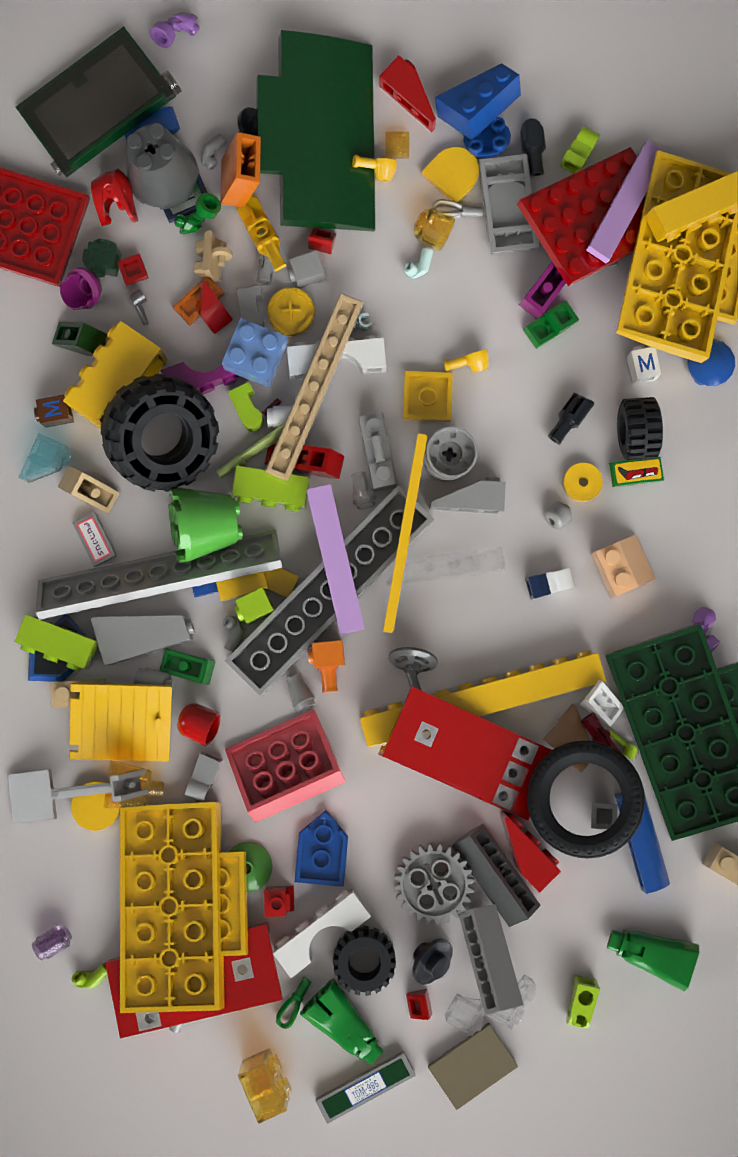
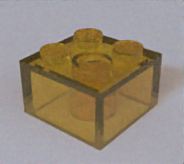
[238,1048,292,1124]

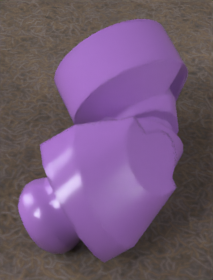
[150,12,200,48]
[692,607,720,653]

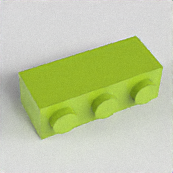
[232,466,310,512]
[14,614,98,671]

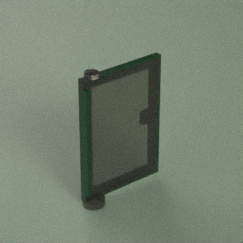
[16,26,182,178]

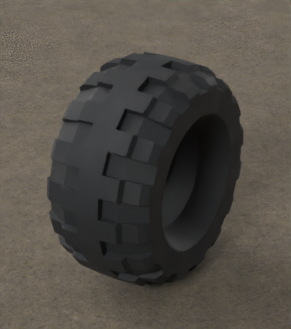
[100,374,219,492]

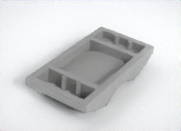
[479,154,540,254]

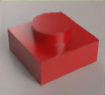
[117,253,149,286]

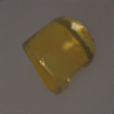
[413,209,455,251]

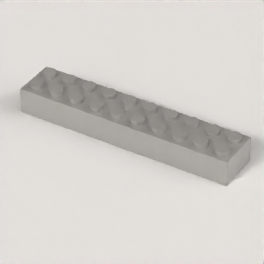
[225,485,434,696]

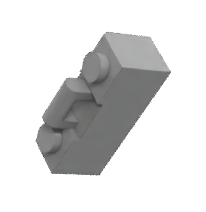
[359,412,397,492]

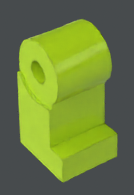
[560,126,600,174]
[227,382,264,432]
[566,975,600,1029]

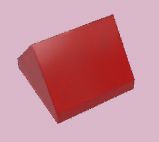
[308,228,336,254]
[406,989,432,1020]

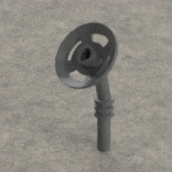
[388,647,438,690]

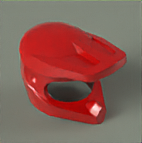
[91,168,138,226]

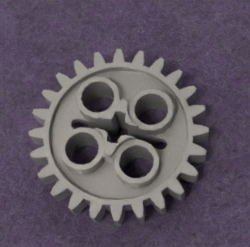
[394,842,474,925]

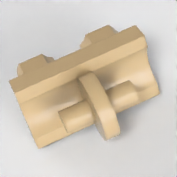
[193,230,233,282]

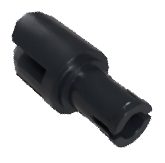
[520,118,546,176]
[548,392,594,445]

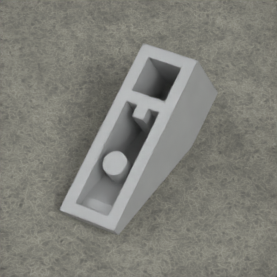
[430,477,506,514]

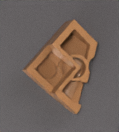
[543,704,590,773]

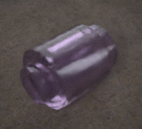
[32,924,72,960]

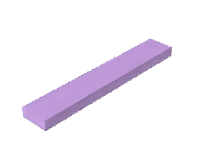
[586,140,665,263]
[306,484,365,635]

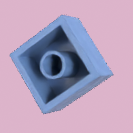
[222,318,288,388]

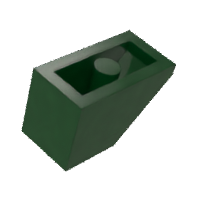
[52,322,107,356]

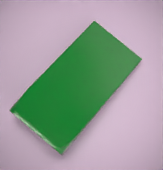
[159,648,215,685]

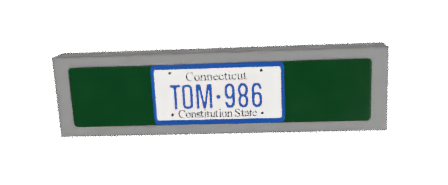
[316,1051,416,1124]

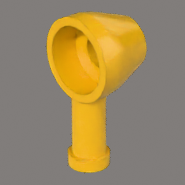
[352,155,397,182]
[443,349,489,373]

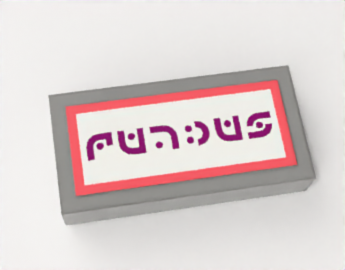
[73,512,117,567]

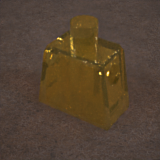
[104,760,164,809]

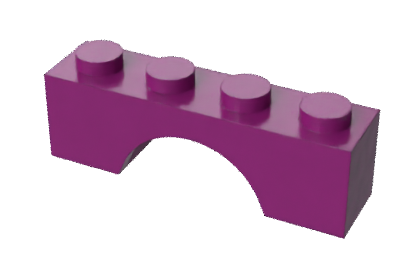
[161,362,241,394]

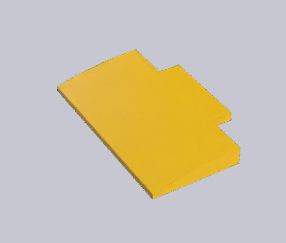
[615,150,738,363]
[120,802,248,1013]

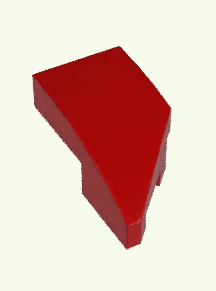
[196,280,233,334]

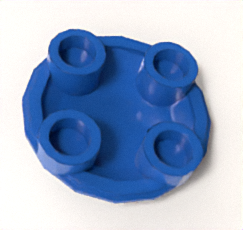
[464,117,511,158]
[687,339,735,386]

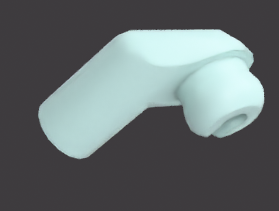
[404,248,434,278]

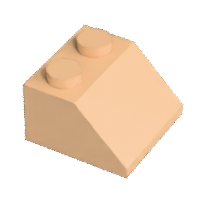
[591,534,656,598]

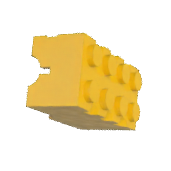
[63,321,168,429]

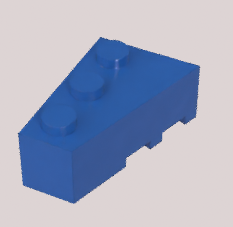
[435,63,521,140]

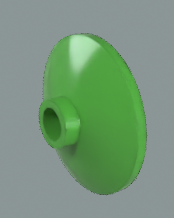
[229,842,272,892]

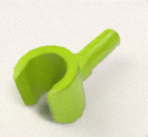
[610,729,637,759]

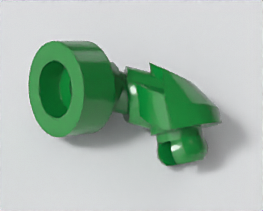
[174,193,221,235]

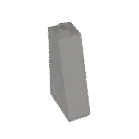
[90,615,195,666]

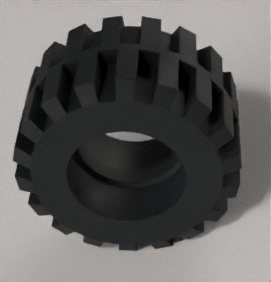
[617,397,663,460]
[333,926,396,996]

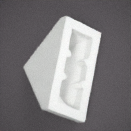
[579,680,624,727]

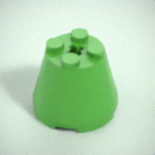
[168,488,243,563]

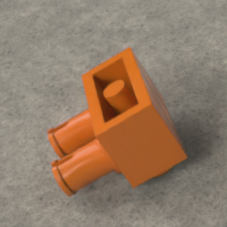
[308,640,345,693]

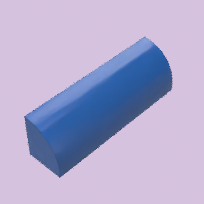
[614,792,670,894]

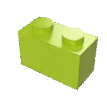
[234,587,275,625]

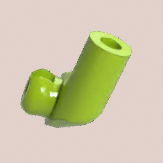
[72,963,107,989]

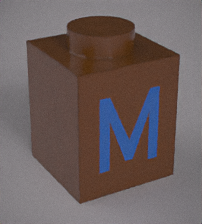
[34,394,74,428]

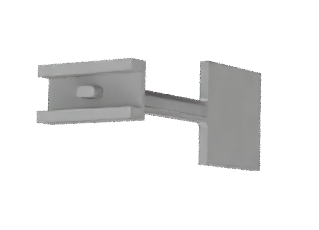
[7,769,149,824]

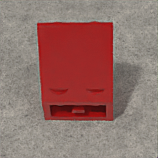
[500,811,561,893]

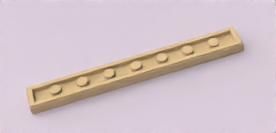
[265,293,363,482]

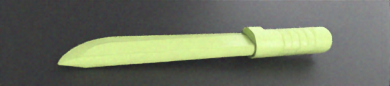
[216,424,285,478]

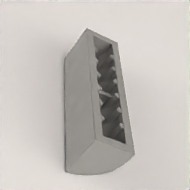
[459,904,524,1015]

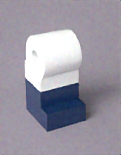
[525,568,575,600]

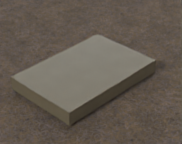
[428,1023,518,1110]

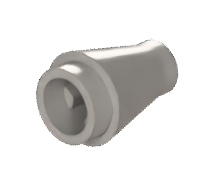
[286,674,316,713]

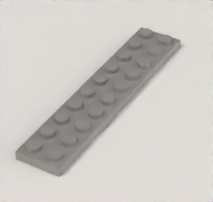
[36,530,283,620]

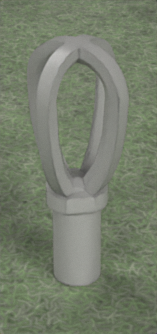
[432,199,483,220]

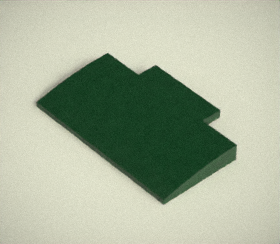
[256,30,375,232]
[605,622,738,841]

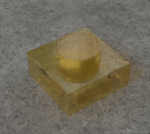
[385,132,409,159]

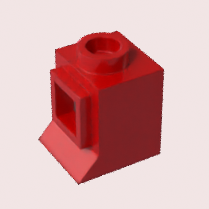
[264,886,295,917]

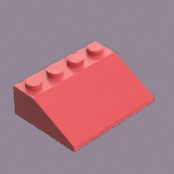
[225,709,346,823]

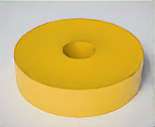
[563,462,603,502]

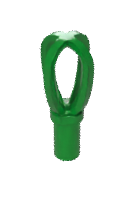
[276,977,312,1029]

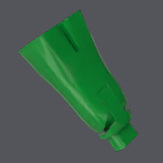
[607,929,700,992]
[300,978,383,1065]

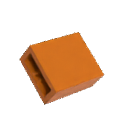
[220,132,261,208]

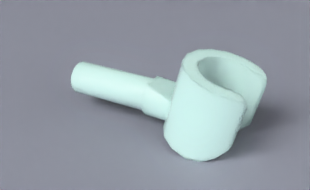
[353,313,372,331]

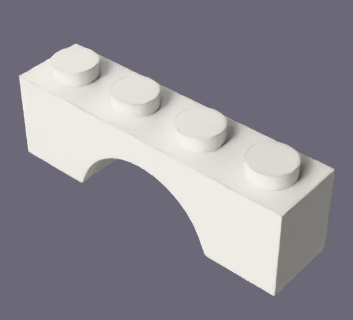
[287,335,386,381]
[273,888,371,978]

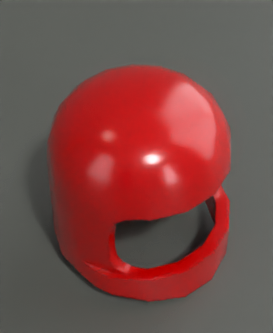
[177,703,220,746]

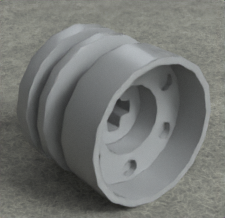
[423,426,478,481]

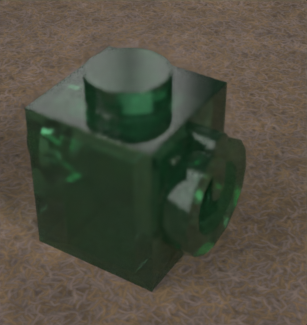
[82,239,122,278]

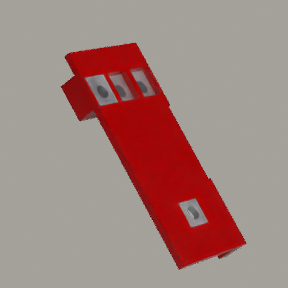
[378,686,552,821]
[105,922,283,1039]

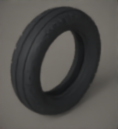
[527,740,645,859]

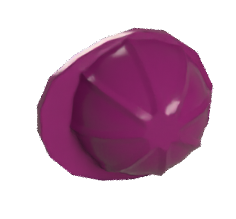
[60,268,103,310]

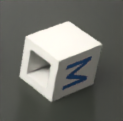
[627,345,661,384]

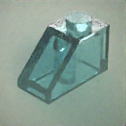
[18,433,71,483]

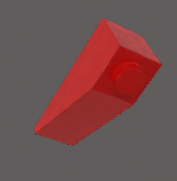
[379,55,436,132]
[264,442,344,479]

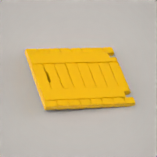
[69,683,172,761]

